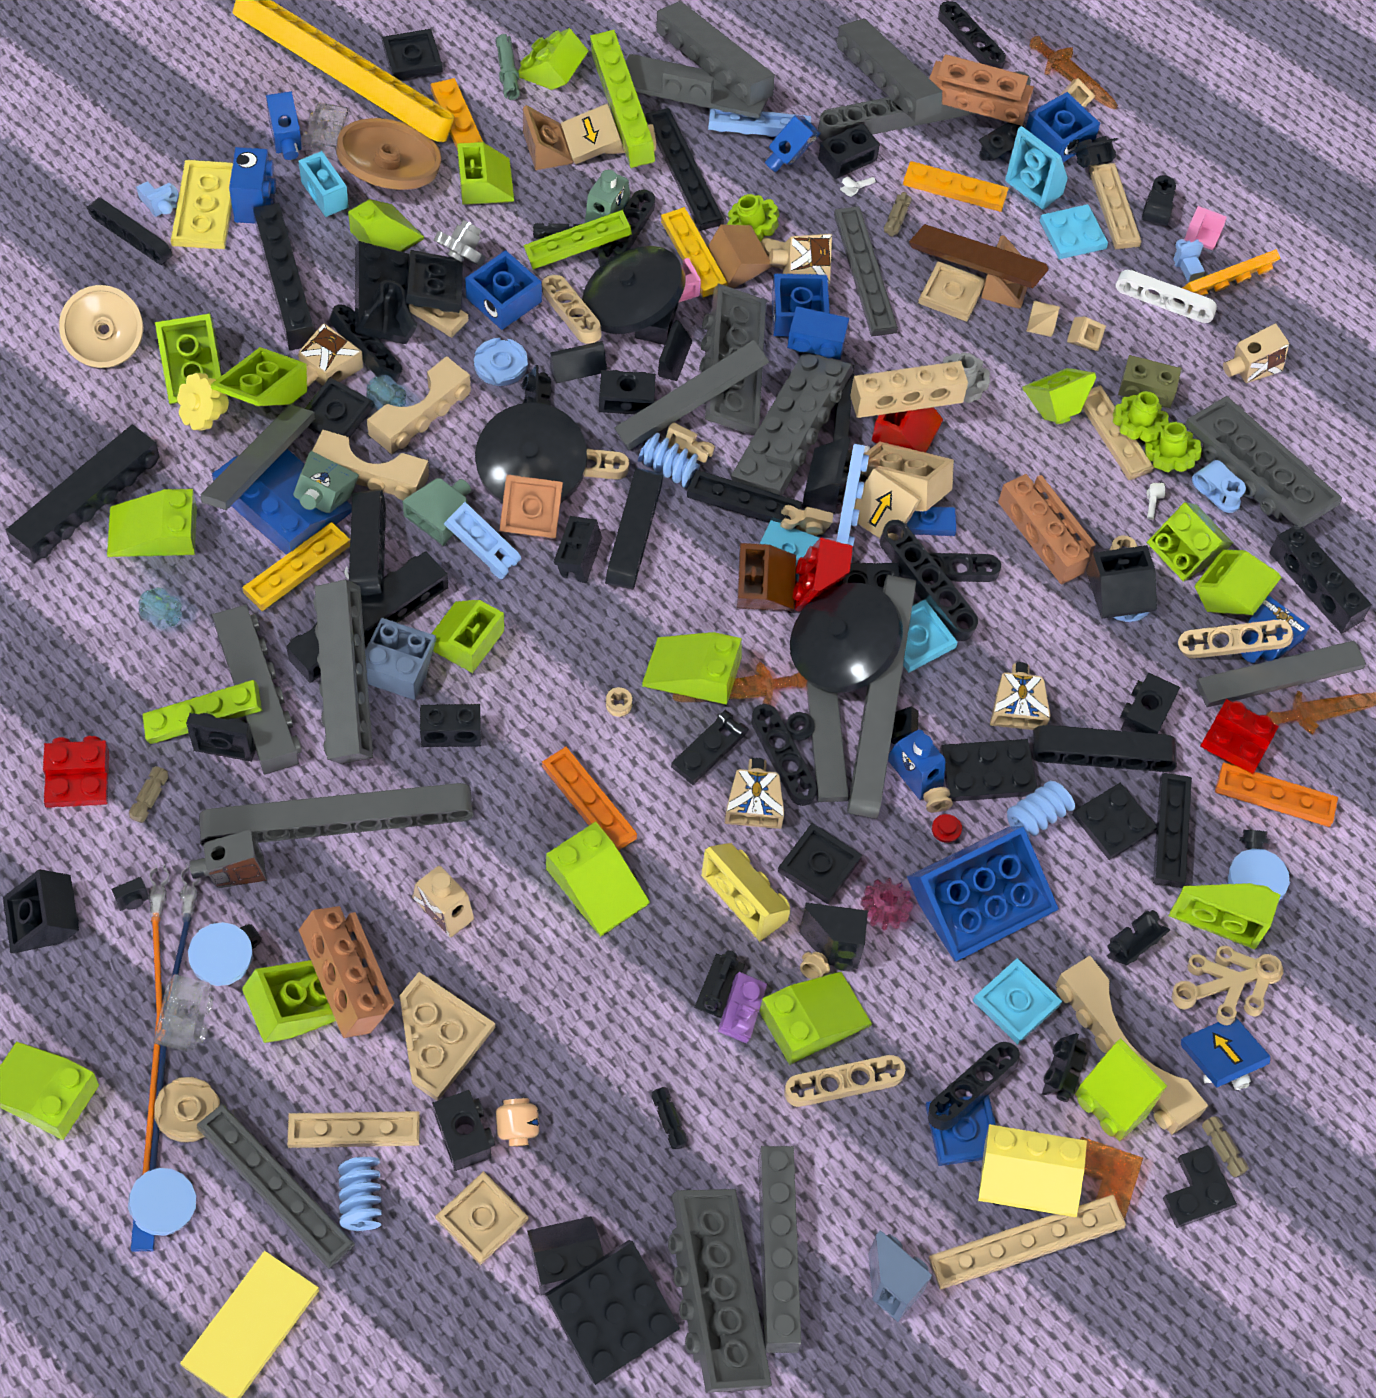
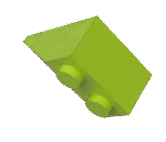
[155,314,222,404]
[211,347,307,406]
[107,489,197,557]
[642,632,742,705]
[546,821,650,937]
[1168,883,1281,950]
[242,960,347,1043]
[759,972,872,1065]
[1075,1038,1167,1142]
[0,1041,99,1140]

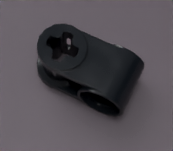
[1141,175,1176,226]

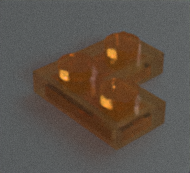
[1080,1137,1143,1220]

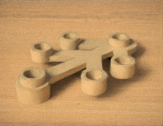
[1171,946,1284,1025]

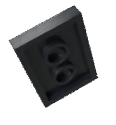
[406,250,463,313]
[940,739,1037,802]

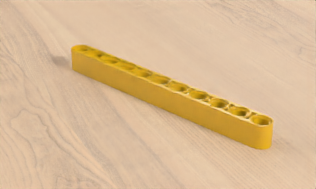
[232,0,454,142]

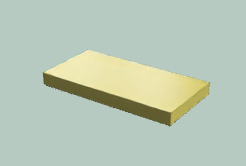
[171,160,233,249]
[180,1251,319,1398]

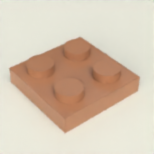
[499,475,563,538]

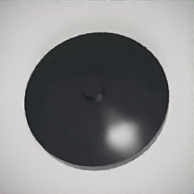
[582,246,686,334]
[475,403,587,504]
[790,583,903,693]

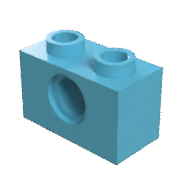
[299,151,349,217]

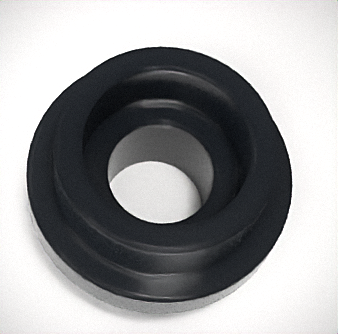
[786,712,815,741]
[1239,829,1270,849]

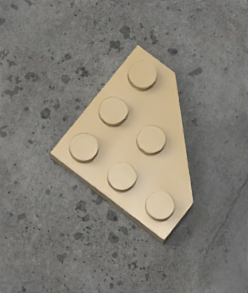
[400,972,495,1101]

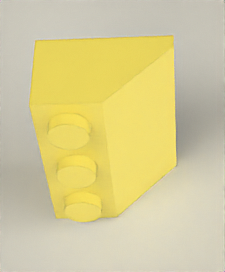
[701,843,790,942]
[978,1124,1087,1217]

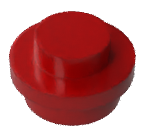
[932,814,962,843]

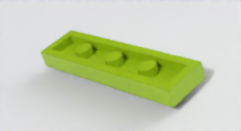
[523,210,632,270]
[142,680,262,744]

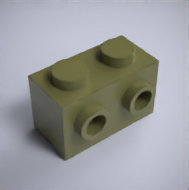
[1118,355,1182,408]

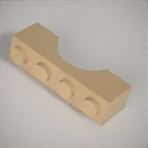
[367,356,471,454]
[312,430,429,500]

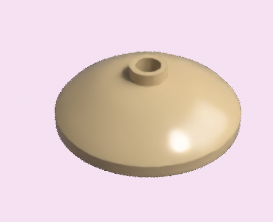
[59,285,143,368]

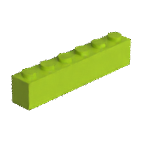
[590,30,655,168]

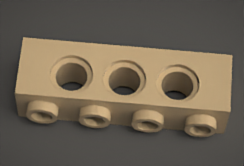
[850,361,968,418]

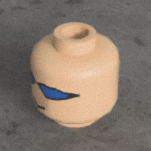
[496,1098,539,1146]

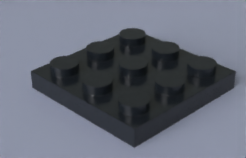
[544,1240,680,1385]

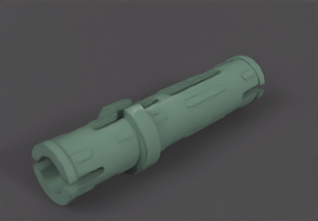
[495,34,520,100]

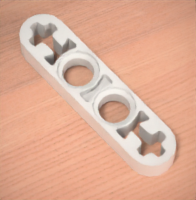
[1116,270,1217,323]

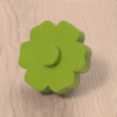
[727,194,780,242]
[1113,391,1169,442]
[1145,422,1202,472]

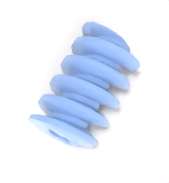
[638,433,700,488]
[1007,781,1075,838]
[338,1157,382,1231]

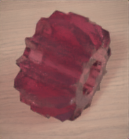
[860,877,913,931]

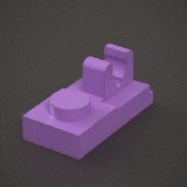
[718,972,767,1043]

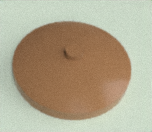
[336,118,441,190]

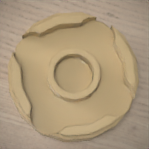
[154,1077,220,1142]

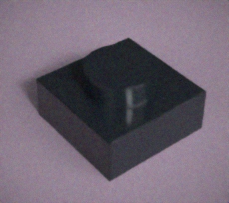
[891,706,919,744]
[111,877,150,911]

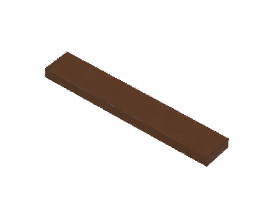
[909,224,1049,289]

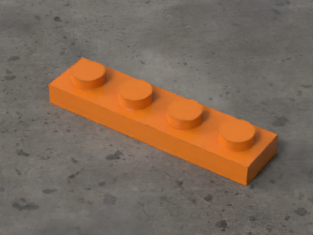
[542,746,637,851]
[1215,762,1338,827]

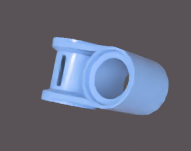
[1192,460,1246,513]

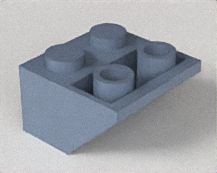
[365,618,436,700]
[868,1230,932,1322]

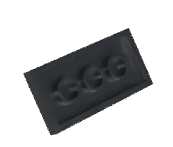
[355,241,417,344]

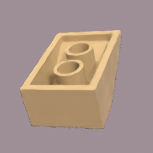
[861,442,954,511]

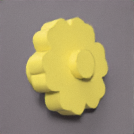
[177,373,229,431]

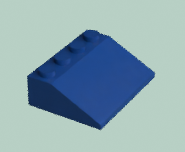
[212,449,352,555]
[907,826,1059,961]

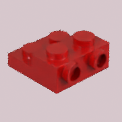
[1200,699,1279,774]
[43,736,109,808]

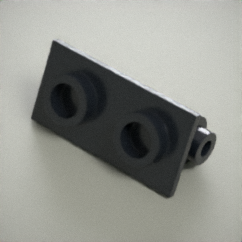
[979,122,1027,160]
[1068,136,1119,168]
[522,365,551,406]
[1106,910,1170,966]
[694,950,745,1018]
[1042,1033,1088,1102]

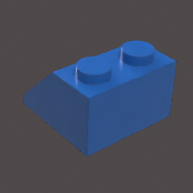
[787,306,849,360]

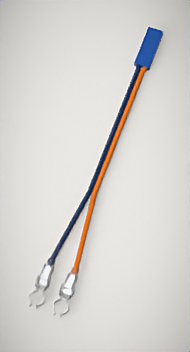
[131,864,201,1252]

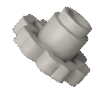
[433,220,486,267]
[942,353,990,403]

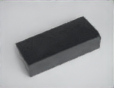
[658,320,692,381]
[550,341,607,383]

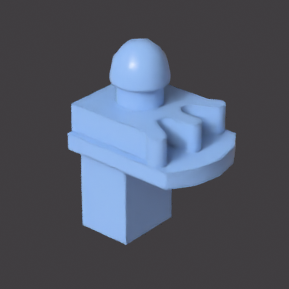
[136,181,179,217]
[1173,239,1205,282]

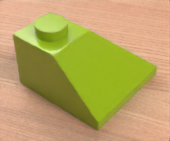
[348,199,424,252]
[1022,368,1096,424]

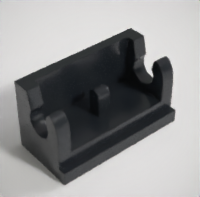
[554,516,602,583]

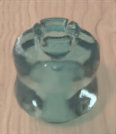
[366,375,406,410]
[138,587,182,630]

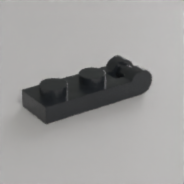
[671,710,749,785]

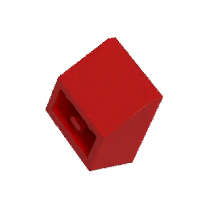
[871,407,943,453]
[793,537,853,612]

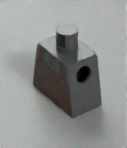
[189,829,267,888]

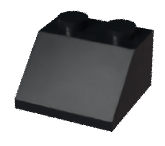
[3,869,79,954]
[799,902,868,971]
[527,1216,604,1296]

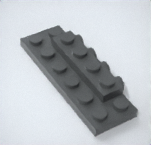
[699,283,766,435]
[731,352,854,496]
[1185,396,1342,528]
[668,1189,772,1393]

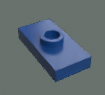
[907,507,956,536]

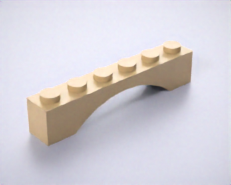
[1056,956,1208,1135]

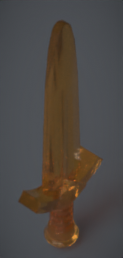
[1029,36,1118,110]
[672,662,807,705]
[1266,691,1376,735]

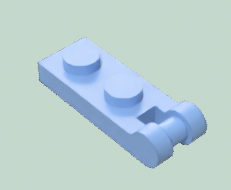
[444,502,521,579]

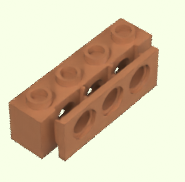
[929,54,1034,126]
[998,474,1096,585]
[299,906,394,1038]

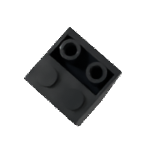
[802,438,852,514]
[1086,545,1157,619]

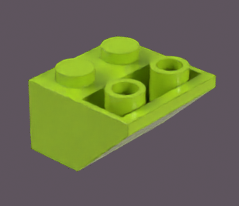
[518,28,589,90]
[457,142,514,205]
[1146,502,1233,582]
[1194,549,1281,615]
[431,600,504,673]

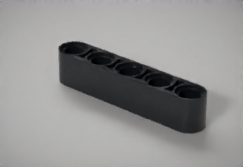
[605,468,664,590]
[349,488,386,597]
[879,520,978,641]
[1033,725,1177,772]

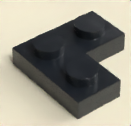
[1163,1145,1237,1228]

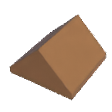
[523,105,574,170]
[707,225,773,289]
[981,235,1028,309]

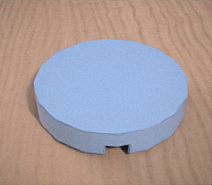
[474,338,528,386]
[1228,848,1290,900]
[188,922,253,986]
[128,1168,196,1236]

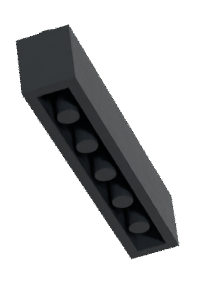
[253,203,314,351]
[5,424,160,564]
[286,551,448,683]

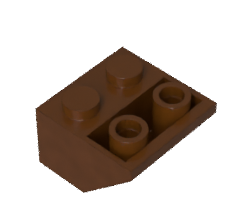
[737,543,796,611]

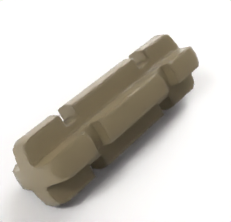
[884,192,912,237]
[129,766,168,823]
[1202,1116,1249,1177]

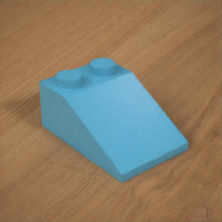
[1005,126,1068,210]

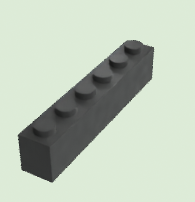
[656,0,775,106]
[837,18,943,122]
[313,579,373,764]
[212,605,302,775]
[758,1146,801,1353]

